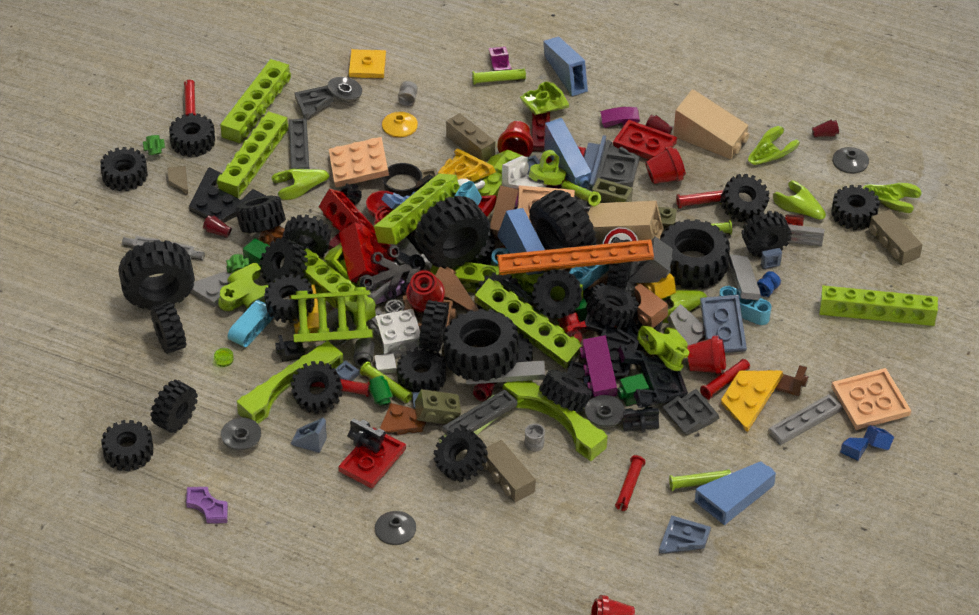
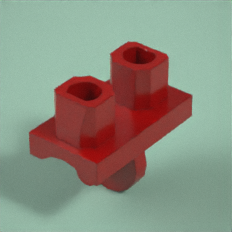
[558,313,586,342]

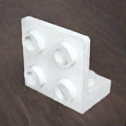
[502,156,547,189]
[376,309,422,357]

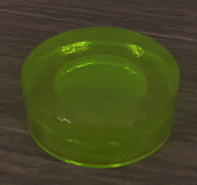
[214,348,234,367]

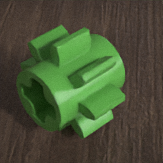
[143,135,165,155]
[226,254,250,273]

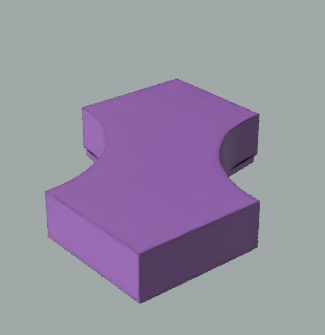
[186,487,228,523]

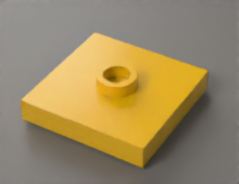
[349,49,386,78]

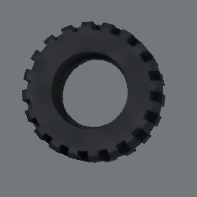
[529,190,597,250]
[415,196,491,269]
[660,219,730,289]
[118,240,195,310]
[443,309,519,382]

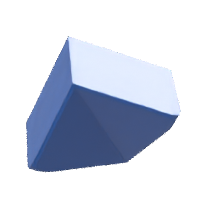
[864,425,894,450]
[840,438,869,461]

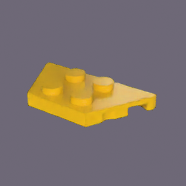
[438,148,496,182]
[721,370,783,432]

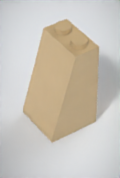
[673,89,749,159]
[587,201,664,244]

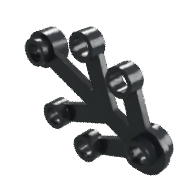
[357,246,425,300]

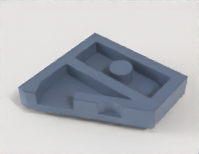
[659,515,711,554]

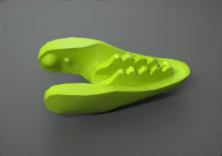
[748,126,800,165]
[271,169,330,200]
[773,180,826,220]
[863,183,922,213]
[662,290,707,323]

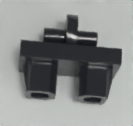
[623,407,659,433]
[347,418,386,453]

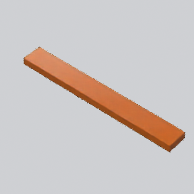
[497,239,654,275]

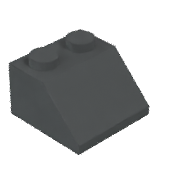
[627,236,673,283]

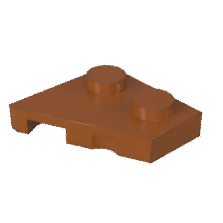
[380,403,426,435]

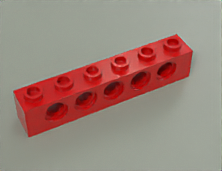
[318,189,396,271]

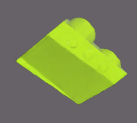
[520,81,569,115]

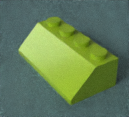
[474,150,523,216]

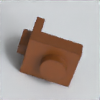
[258,226,284,246]

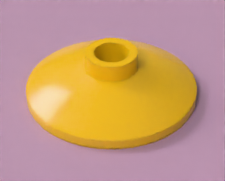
[382,112,418,138]

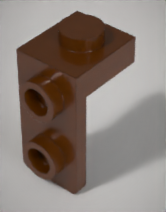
[775,365,809,396]

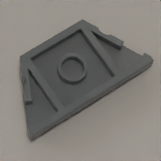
[595,140,639,187]

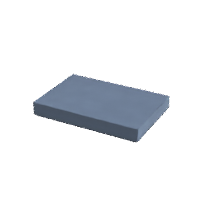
[700,295,747,353]

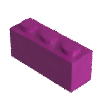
[580,335,617,397]

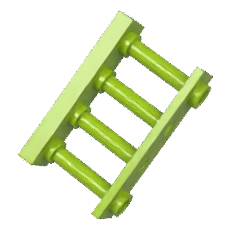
[291,287,373,343]

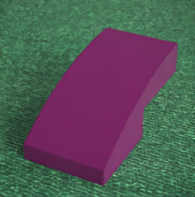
[488,46,512,71]
[600,107,640,128]

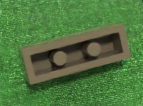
[446,113,495,162]
[869,209,923,265]
[482,440,536,502]

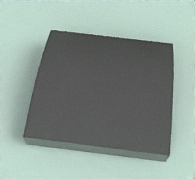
[663,389,720,435]

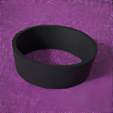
[382,163,422,197]

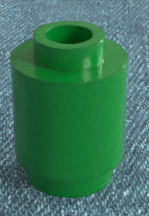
[368,376,393,407]

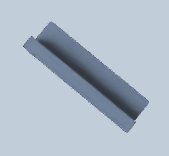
[584,135,606,192]

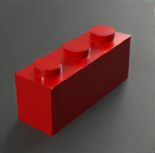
[339,222,378,284]

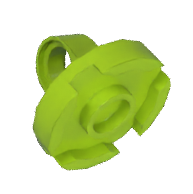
[529,150,566,185]

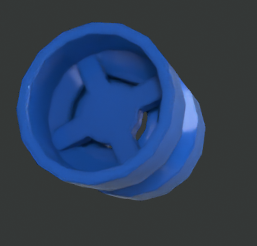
[757,271,781,297]

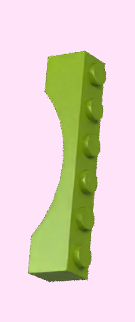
[237,340,343,424]
[503,380,608,462]

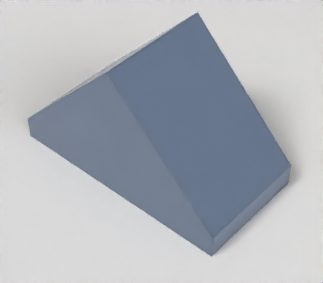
[291,418,327,453]

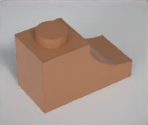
[635,284,668,328]

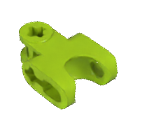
[218,263,268,311]
[637,326,689,371]

